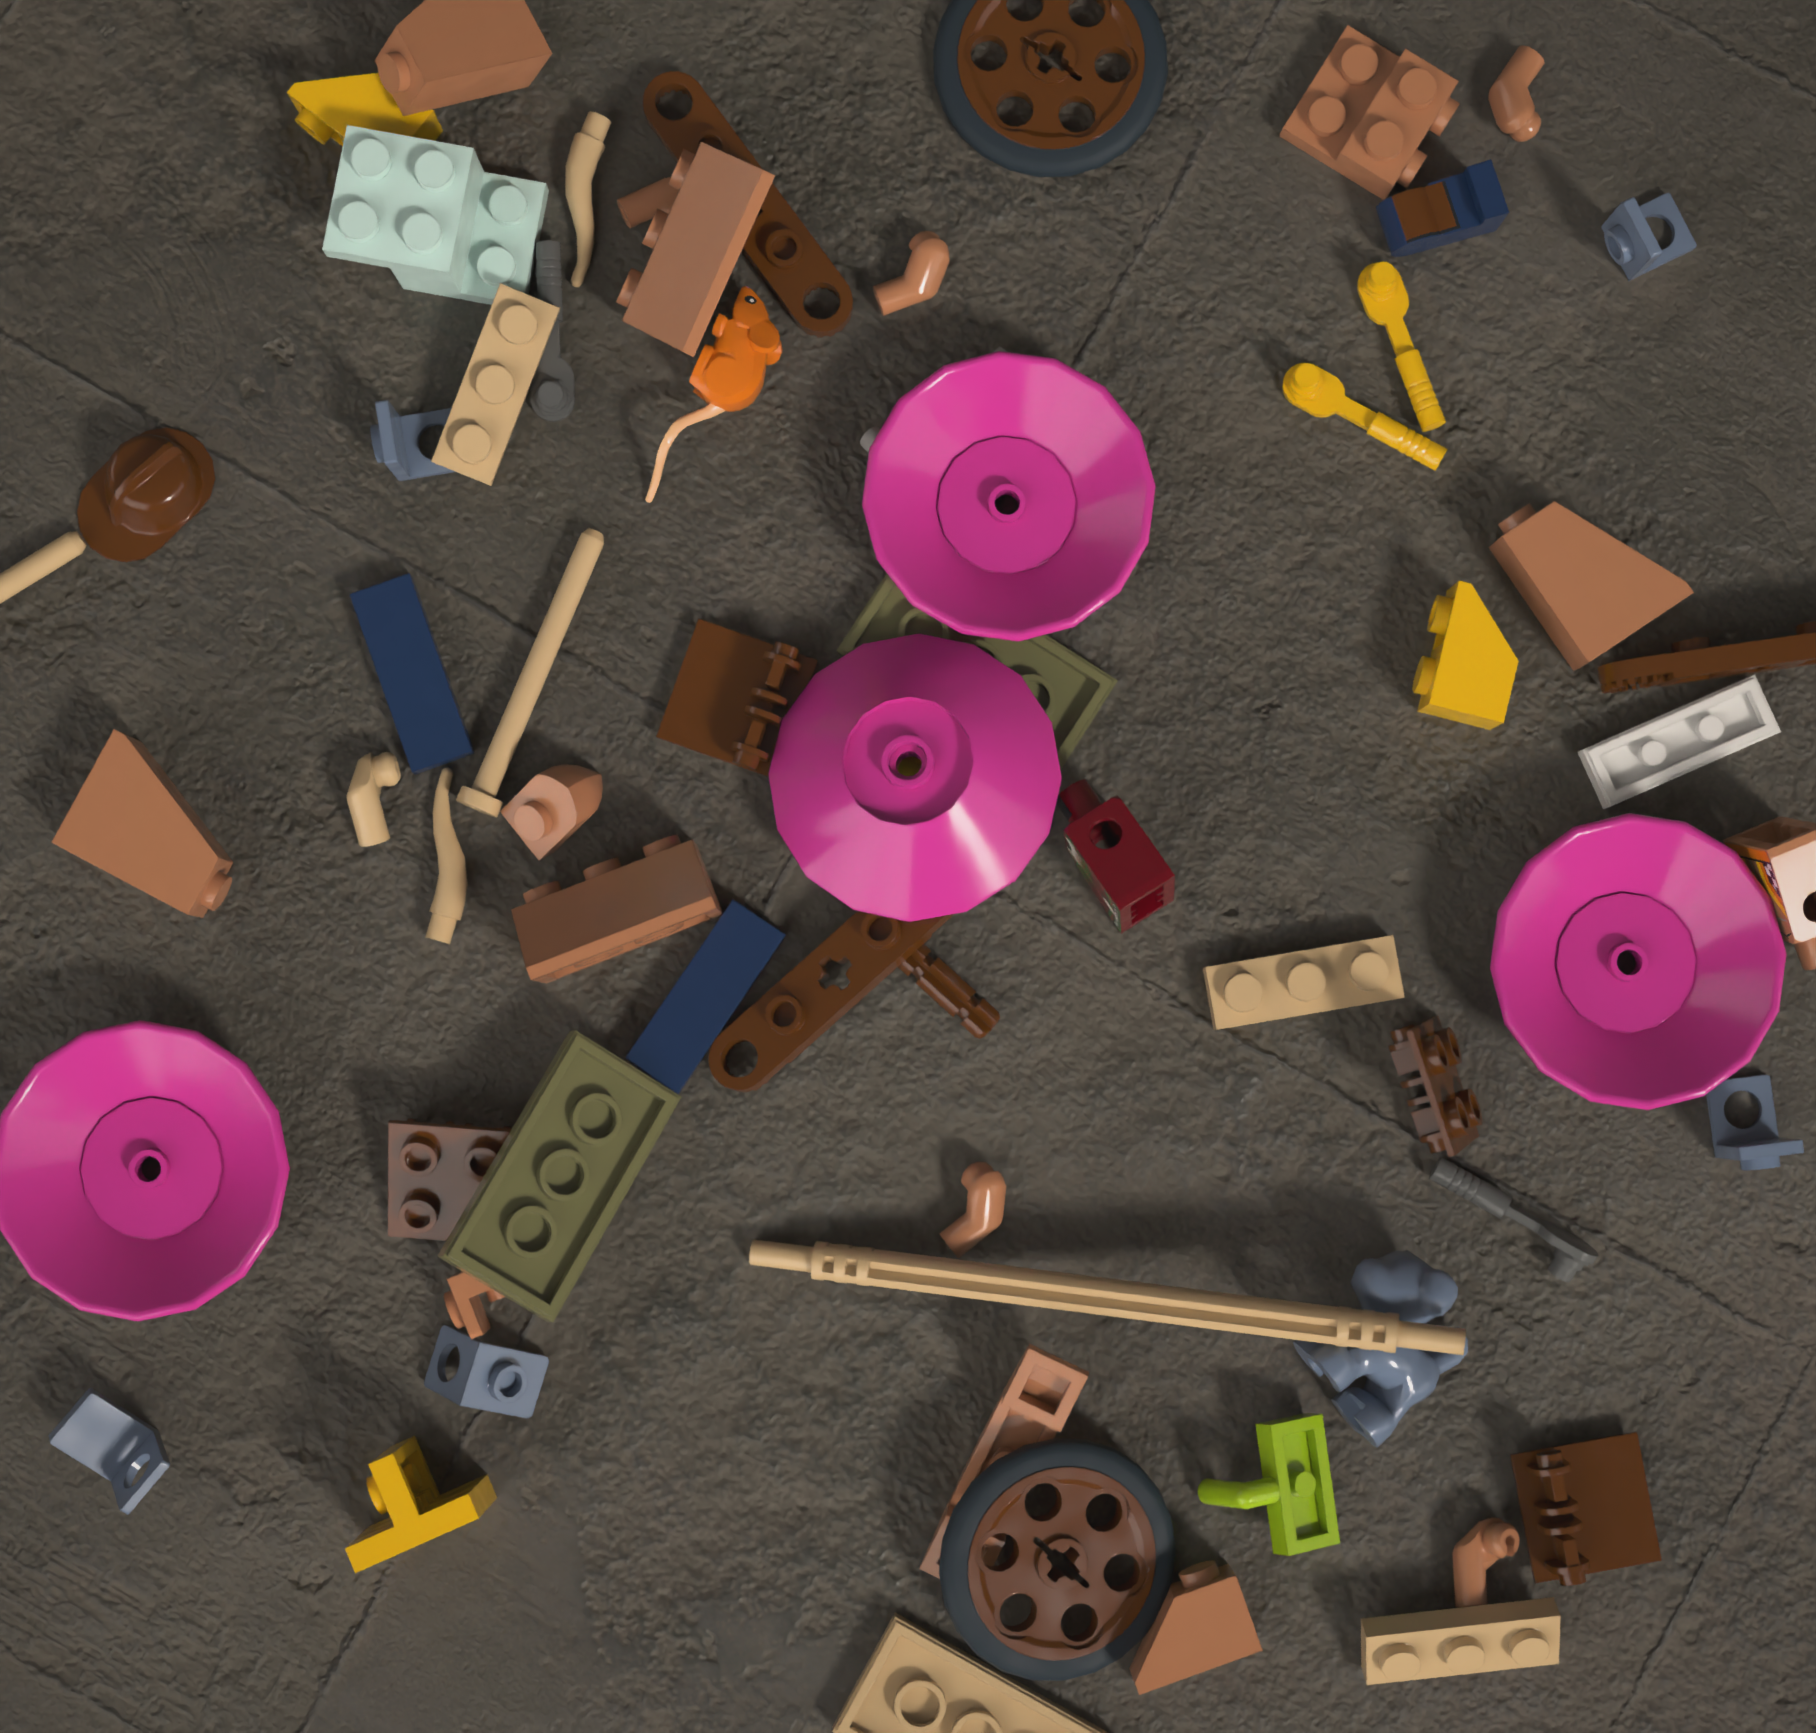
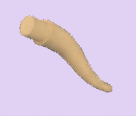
[565,111,611,287]
[425,767,468,944]

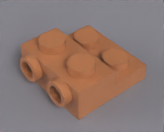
[1279,25,1460,200]

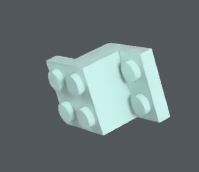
[322,125,549,305]

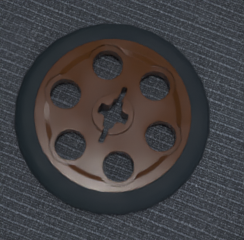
[933,0,1168,177]
[939,1438,1176,1681]

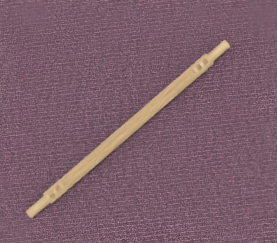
[749,1239,1466,1355]

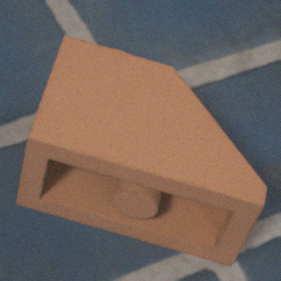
[1129,1560,1263,1695]

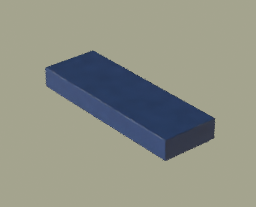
[349,573,475,775]
[625,900,786,1094]

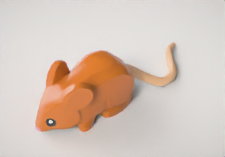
[645,286,783,503]

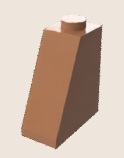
[374,0,553,116]
[1488,501,1694,672]
[51,729,233,918]

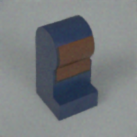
[1376,159,1509,257]

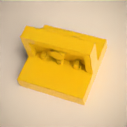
[345,1436,497,1573]

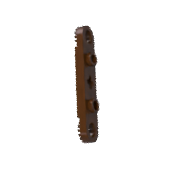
[643,71,853,338]
[1597,621,1816,694]
[709,911,954,1093]

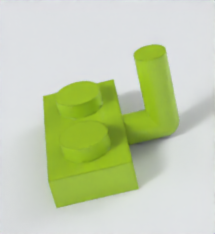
[1197,1413,1340,1556]

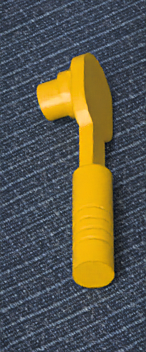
[1357,261,1446,432]
[1282,363,1448,471]

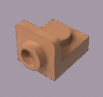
[444,1271,505,1339]

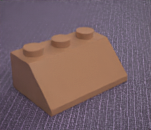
[616,142,775,357]
[511,834,723,984]

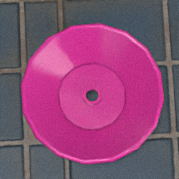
[862,351,1156,642]
[768,633,1062,922]
[1490,813,1786,1110]
[0,1020,290,1322]

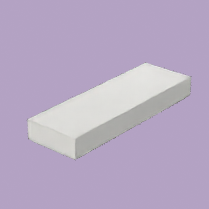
[1577,674,1781,809]

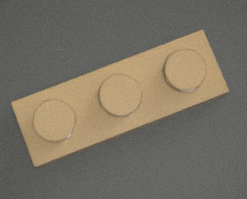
[431,283,560,486]
[1203,935,1405,1030]
[1361,1597,1561,1685]

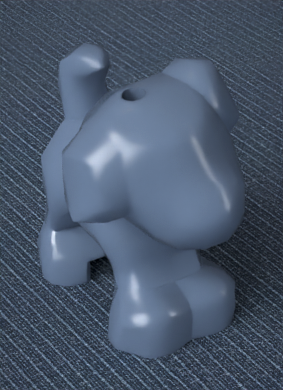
[1293,1250,1468,1448]

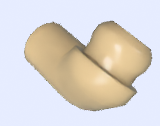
[346,752,401,847]

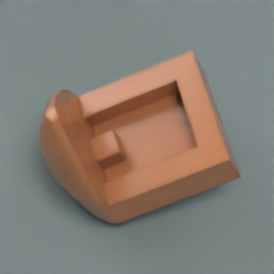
[500,764,603,861]

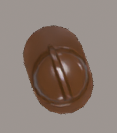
[77,428,216,563]

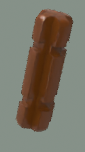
[898,944,1000,1039]

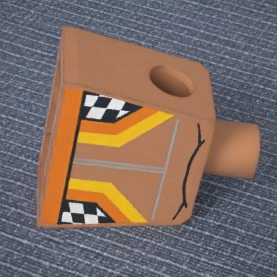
[1723,816,1816,970]

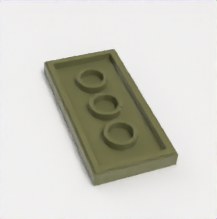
[837,573,1118,770]
[437,1030,681,1323]

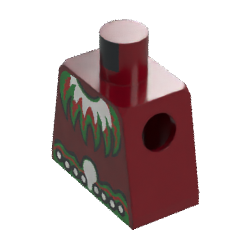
[1056,779,1175,934]

